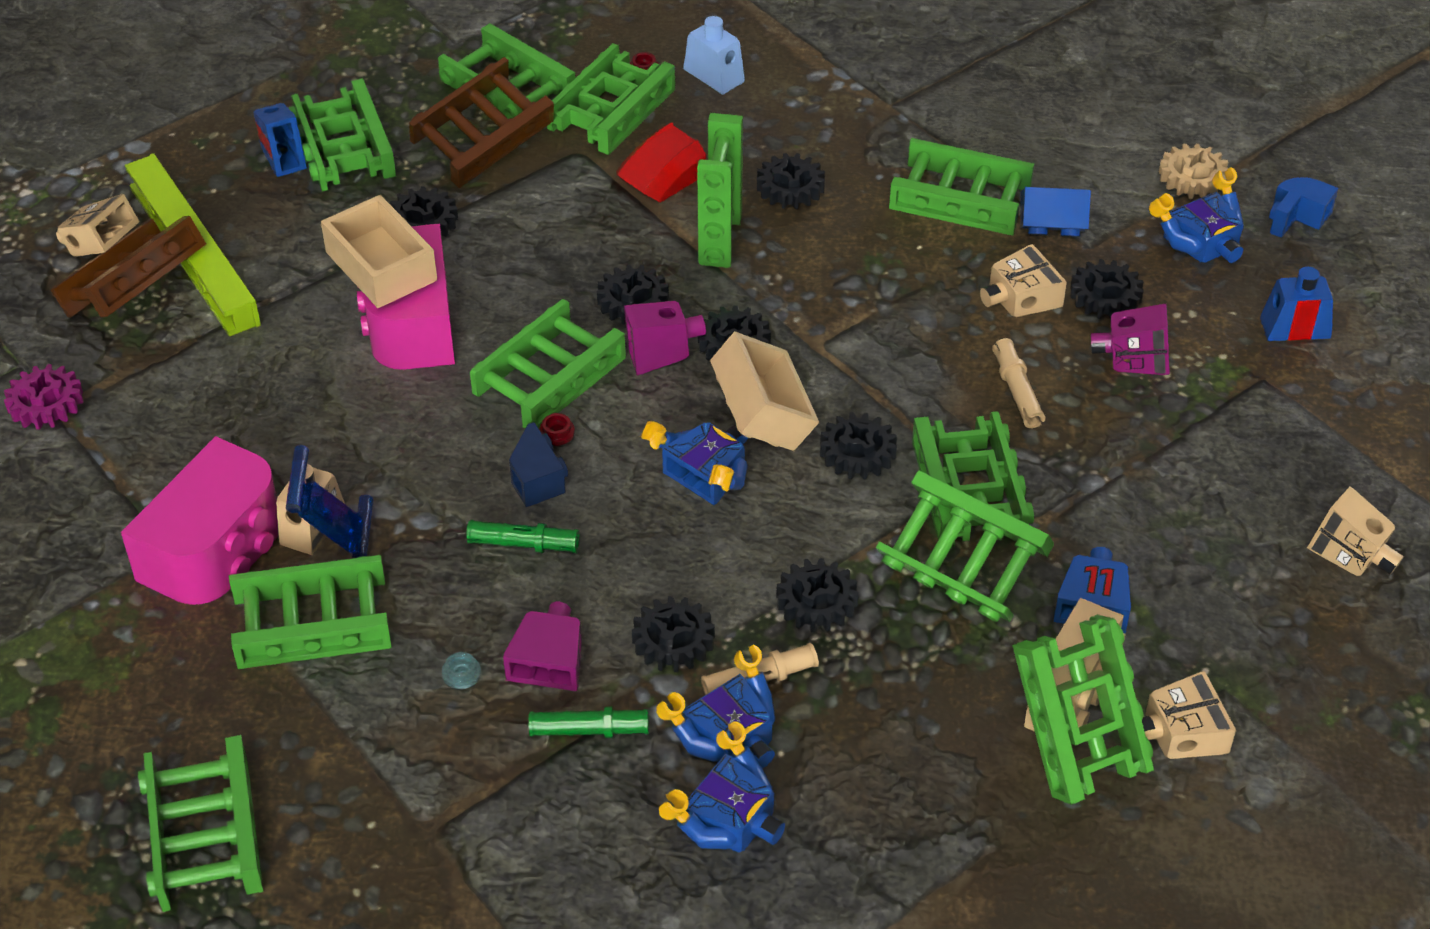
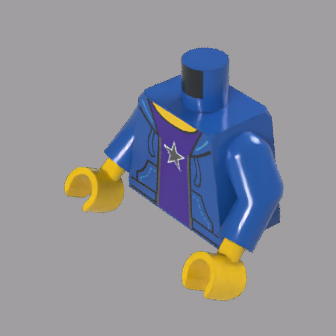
[1149,167,1244,263]
[641,421,748,505]
[656,645,776,768]
[659,721,785,852]

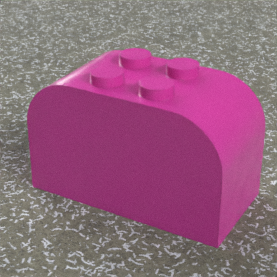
[357,224,455,370]
[121,436,279,605]

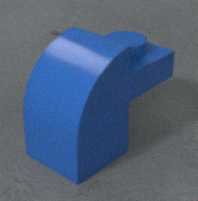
[1269,177,1338,238]

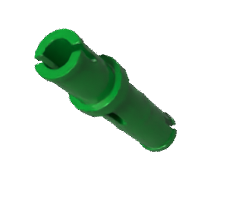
[466,520,580,553]
[529,706,649,738]

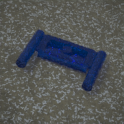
[286,445,374,558]

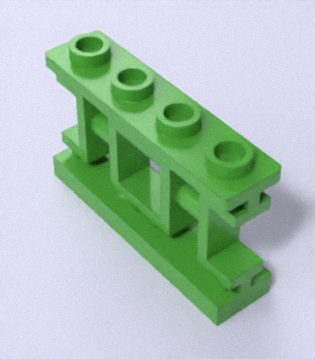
[547,43,675,155]
[288,78,396,192]
[912,411,1034,547]
[1012,615,1154,805]

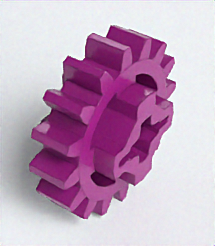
[4,364,83,429]

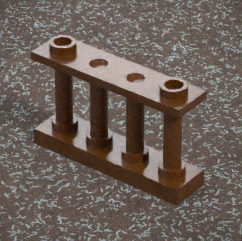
[409,57,554,188]
[50,216,206,317]

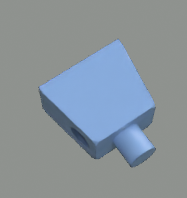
[684,16,744,95]

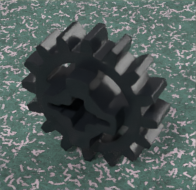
[757,153,825,209]
[390,186,458,237]
[1070,259,1144,319]
[597,264,669,325]
[697,305,771,361]
[820,412,897,480]
[776,558,859,632]
[632,596,715,673]

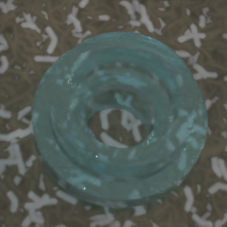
[442,652,481,689]

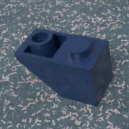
[509,422,568,507]

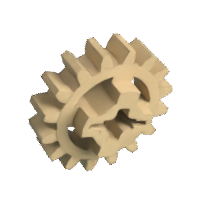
[1159,144,1229,199]

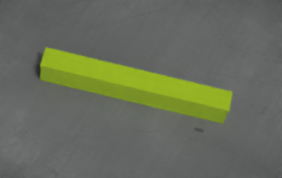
[125,153,261,337]

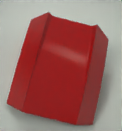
[616,122,707,203]

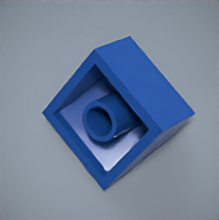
[1020,187,1091,237]

